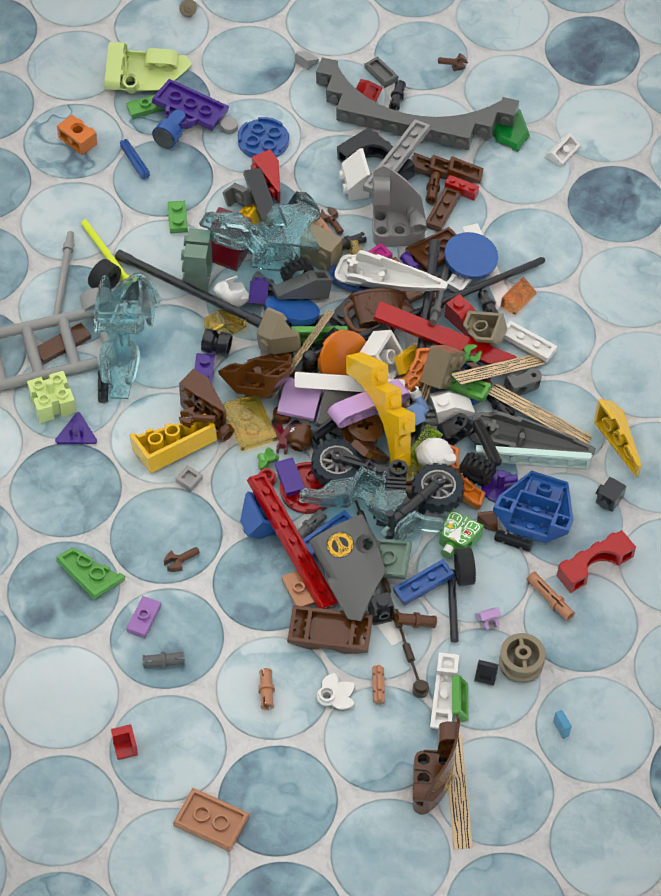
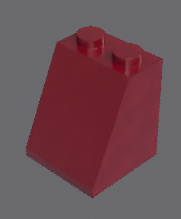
[209,207,252,271]

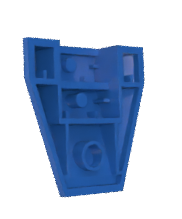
[493,470,573,543]

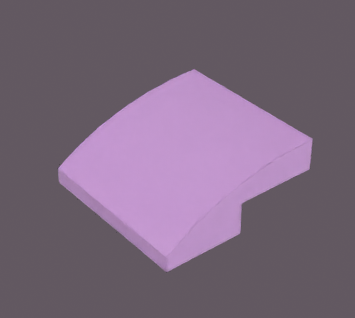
[277,377,323,422]

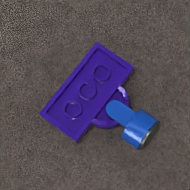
[152,79,229,149]

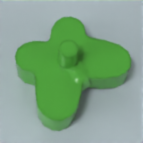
[257,447,279,470]

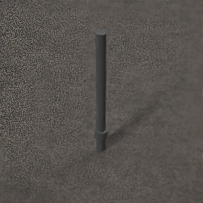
[430,263,449,326]

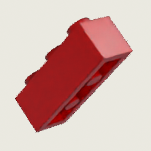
[445,175,479,201]

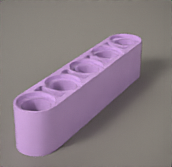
[327,379,410,428]

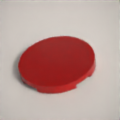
[280,462,337,514]

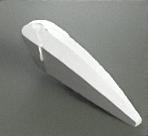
[335,250,448,292]

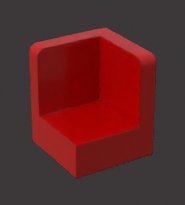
[356,79,383,102]
[111,724,138,760]

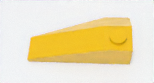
[594,399,642,477]

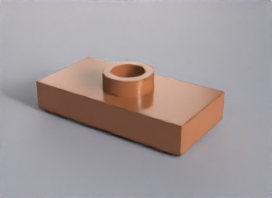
[282,571,316,607]

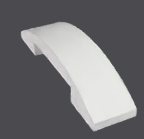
[430,652,459,729]

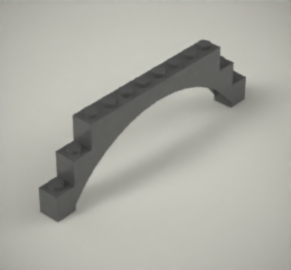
[316,57,519,150]

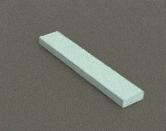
[475,445,592,469]

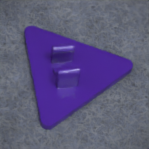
[55,412,97,444]

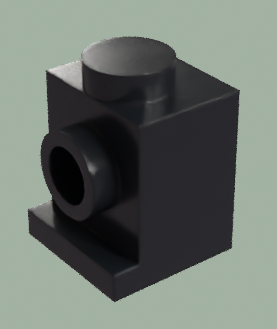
[367,592,394,626]

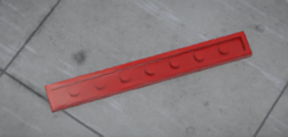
[373,301,517,374]
[247,473,338,609]

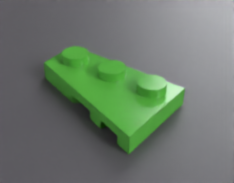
[56,547,125,600]

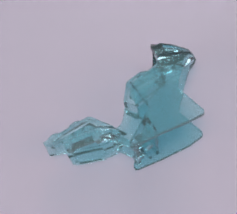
[199,191,321,271]
[94,272,162,399]

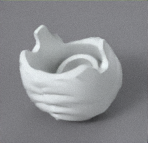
[214,275,249,307]
[415,438,456,467]

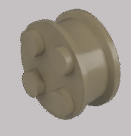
[499,633,546,682]

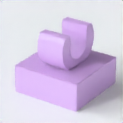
[475,607,501,630]

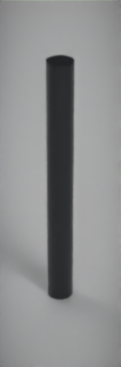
[448,569,459,642]

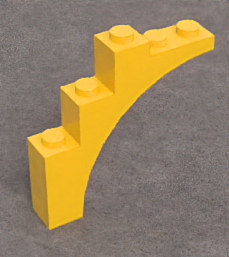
[346,352,415,469]

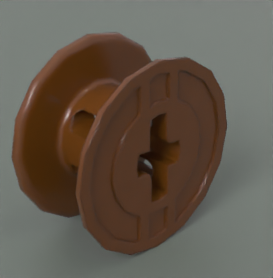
[342,414,384,446]

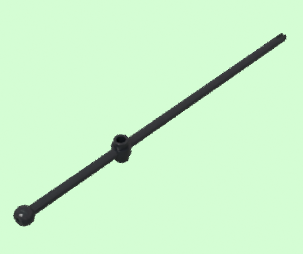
[302,257,545,365]

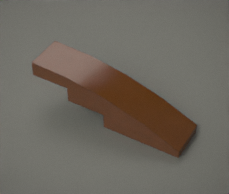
[411,152,484,183]

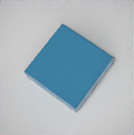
[553,710,572,739]

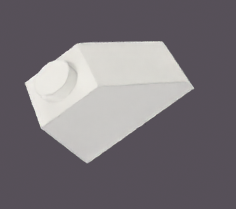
[428,389,475,424]

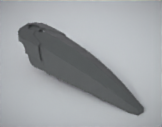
[469,411,596,455]

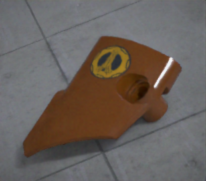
[413,717,460,815]

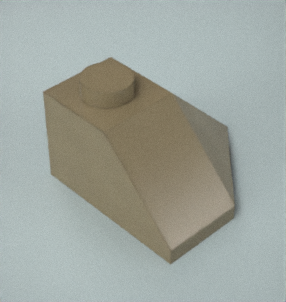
[257,307,301,354]
[463,311,507,343]

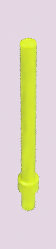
[81,219,133,288]

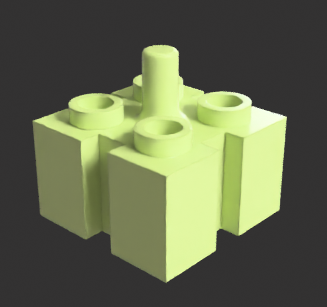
[27,371,76,423]

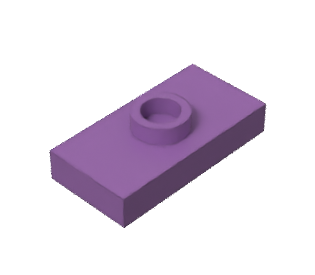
[126,596,161,638]

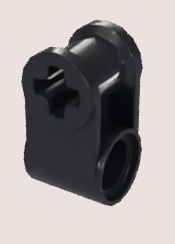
[437,413,475,446]

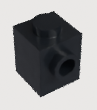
[595,477,627,512]

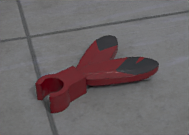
[271,419,300,455]

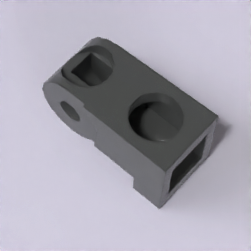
[504,369,542,396]

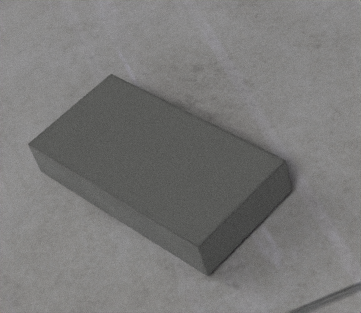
[364,56,399,88]

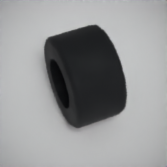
[88,259,121,293]

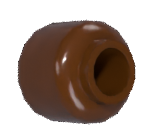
[287,422,314,452]

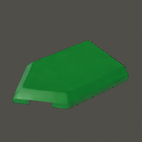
[493,109,530,152]

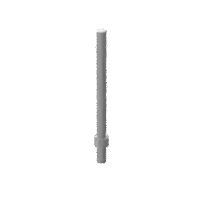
[53,231,74,315]

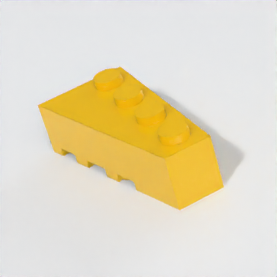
[129,413,217,474]

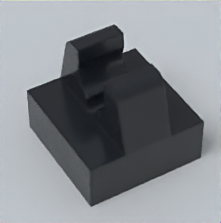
[474,660,499,686]

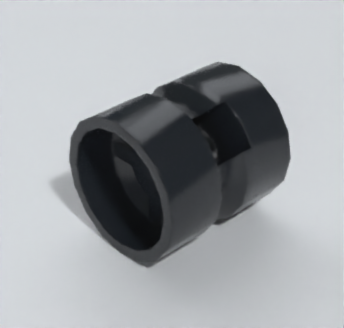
[201,328,233,357]

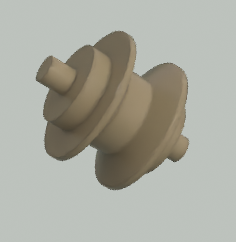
[179,0,197,17]

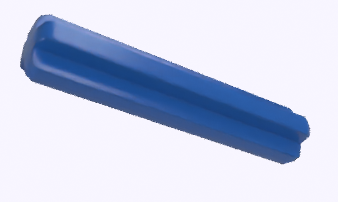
[120,139,150,179]

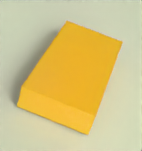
[393,344,417,375]

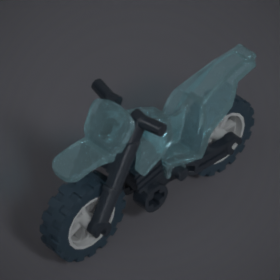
[299,439,465,540]

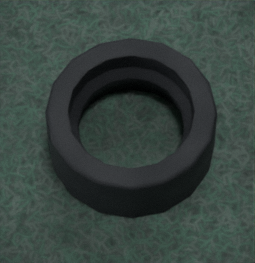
[454,547,476,586]

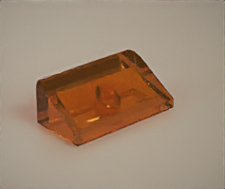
[500,277,537,315]

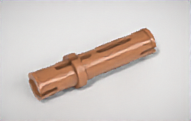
[526,571,575,621]

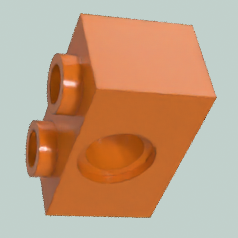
[57,115,97,155]

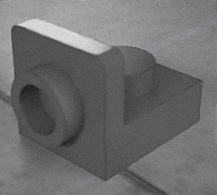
[222,183,253,207]

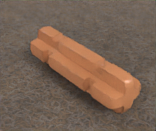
[372,665,385,704]

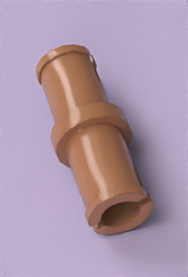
[258,668,275,710]

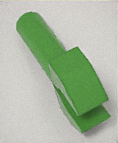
[454,344,481,371]

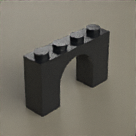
[337,127,415,181]

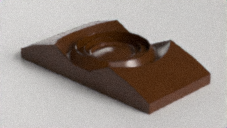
[287,605,373,654]

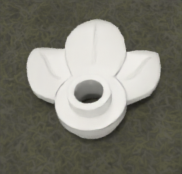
[317,673,354,710]

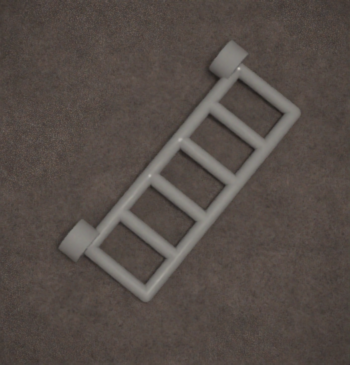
[0,288,118,391]

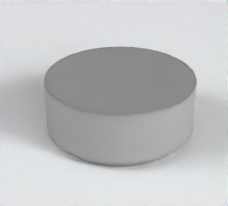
[221,117,238,134]

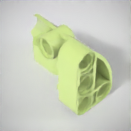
[104,42,192,94]

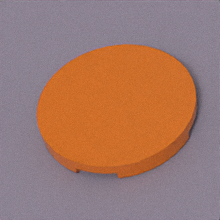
[318,329,366,376]

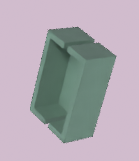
[181,228,212,292]

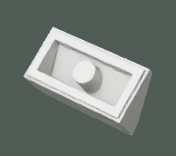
[544,133,581,167]

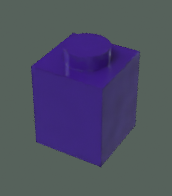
[249,277,269,304]

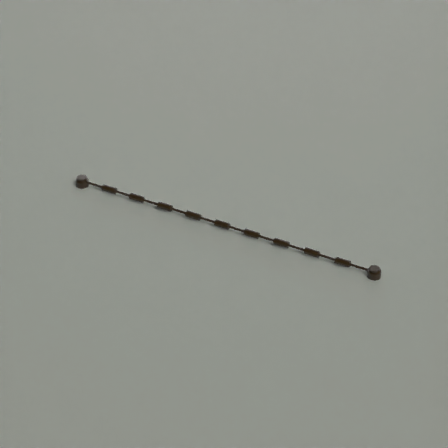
[302,363,429,698]

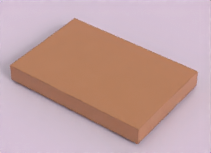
[173,788,250,852]

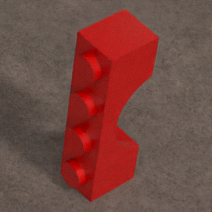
[556,530,636,594]

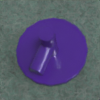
[481,470,518,503]

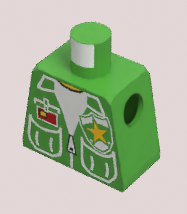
[439,510,484,558]

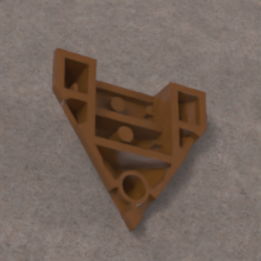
[218,352,292,398]

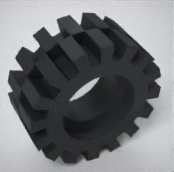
[280,256,314,281]
[459,452,497,486]

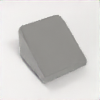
[295,51,319,70]

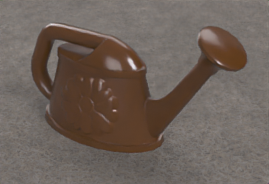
[343,288,433,346]

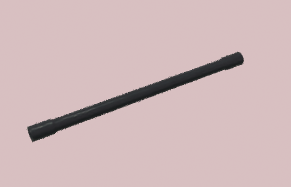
[409,239,441,405]
[115,249,262,328]

